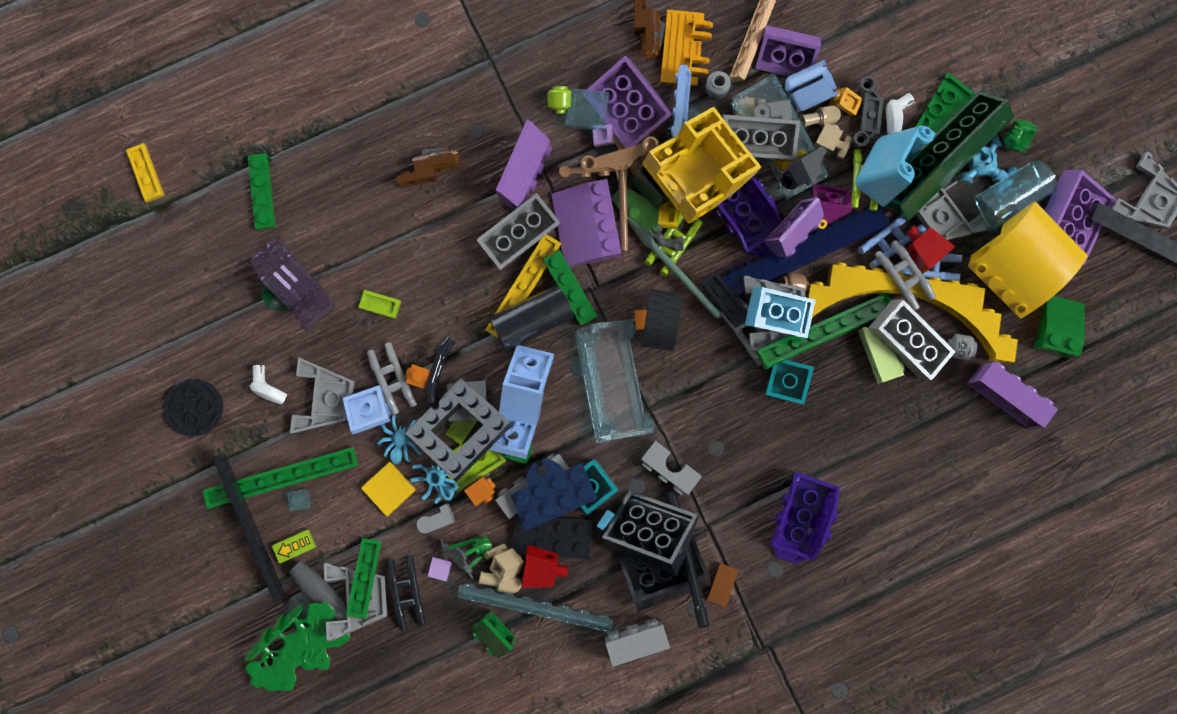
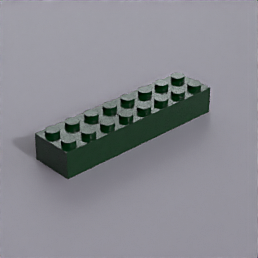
[879,91,1014,221]

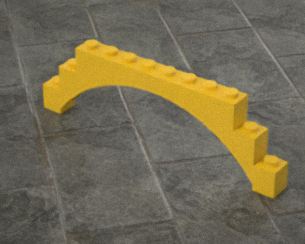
[806,262,1018,364]

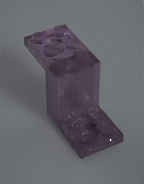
[250,237,336,331]

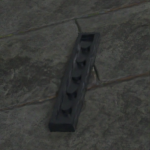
[1088,203,1177,266]

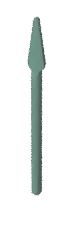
[627,216,721,318]

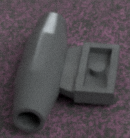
[281,562,347,627]

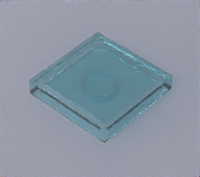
[565,88,610,131]

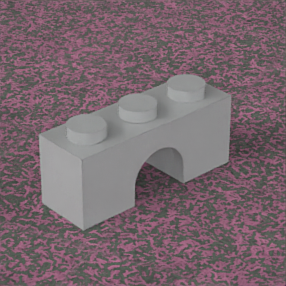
[641,441,702,495]

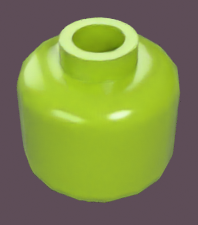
[548,86,572,114]

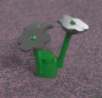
[440,536,492,579]

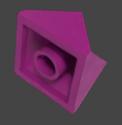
[810,183,852,224]

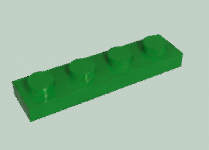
[248,153,276,231]
[543,250,597,326]
[346,538,382,620]

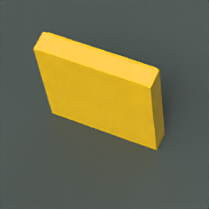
[361,462,416,517]

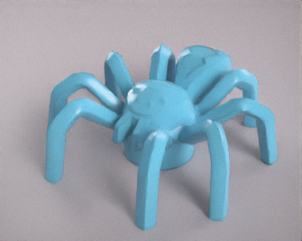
[377,415,422,465]
[410,465,458,504]

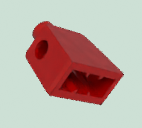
[906,225,955,274]
[522,545,568,588]

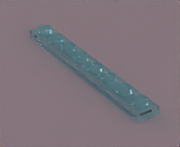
[458,584,613,632]

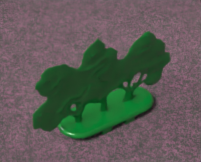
[245,602,350,692]

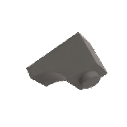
[787,146,827,186]

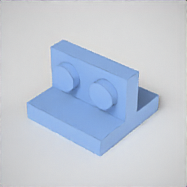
[343,385,392,434]

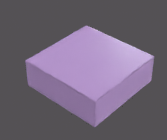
[592,124,614,147]
[428,557,452,581]

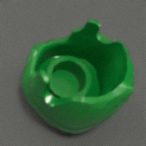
[1003,119,1037,153]

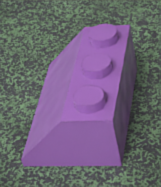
[755,25,821,76]
[764,197,824,258]

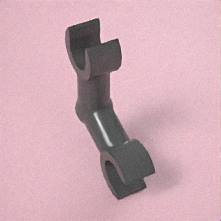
[649,224,684,251]

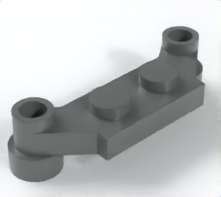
[852,76,884,149]

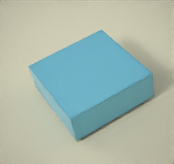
[597,510,615,531]

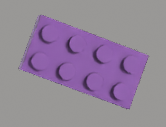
[967,362,1058,429]

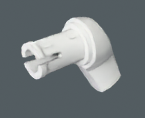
[885,93,914,134]
[250,365,287,405]

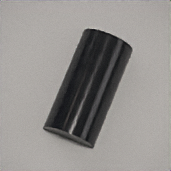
[488,284,574,352]

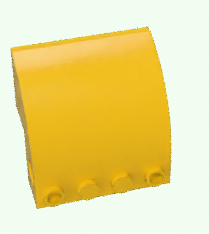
[642,107,761,224]
[968,201,1088,319]

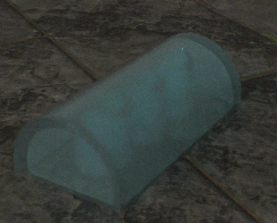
[974,160,1057,231]

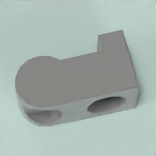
[754,99,792,120]
[417,504,456,533]

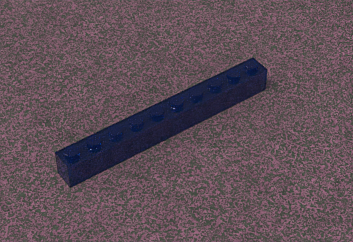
[713,204,890,307]

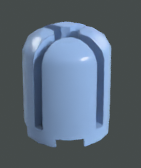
[785,60,839,111]

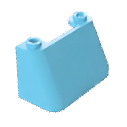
[855,126,936,207]

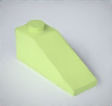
[858,327,904,384]

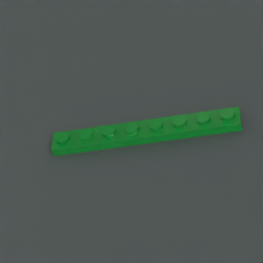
[756,293,892,370]
[203,447,359,509]

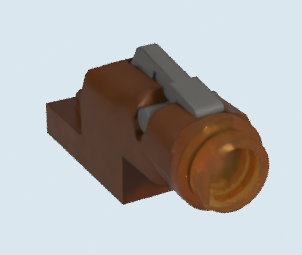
[634,0,665,59]
[396,148,461,188]

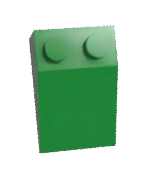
[1034,296,1085,359]
[472,610,517,659]

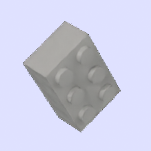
[605,618,670,667]

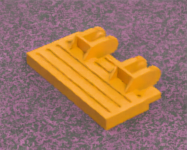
[660,10,713,86]

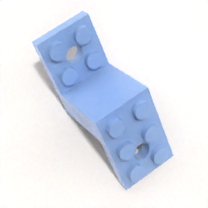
[489,345,554,459]

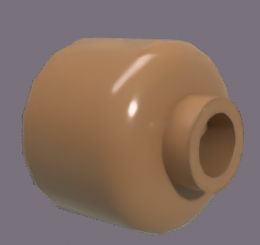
[779,272,809,292]

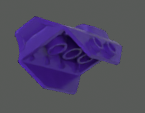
[714,176,782,256]
[769,471,840,564]

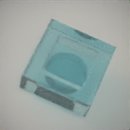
[287,489,311,512]

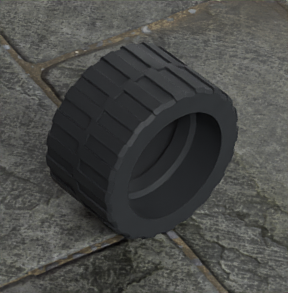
[641,289,682,351]

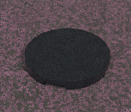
[165,379,224,436]

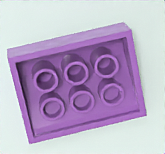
[583,56,674,148]
[496,120,552,210]
[1044,170,1115,265]
[552,179,621,267]

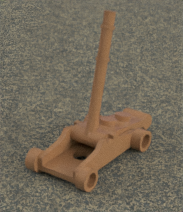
[559,136,658,250]

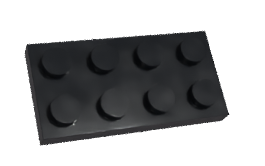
[513,514,592,559]

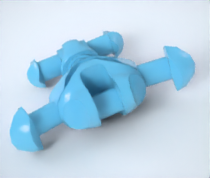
[958,135,1019,197]

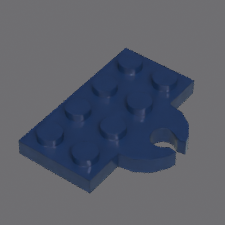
[510,459,598,531]

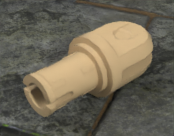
[800,105,841,127]
[478,571,522,593]

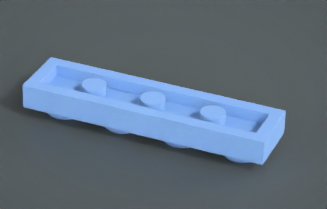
[671,65,691,137]

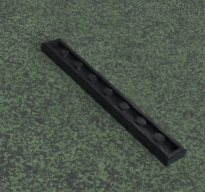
[212,453,286,602]

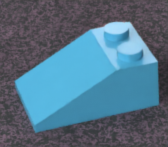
[745,287,815,338]

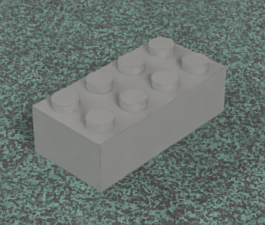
[868,299,955,381]

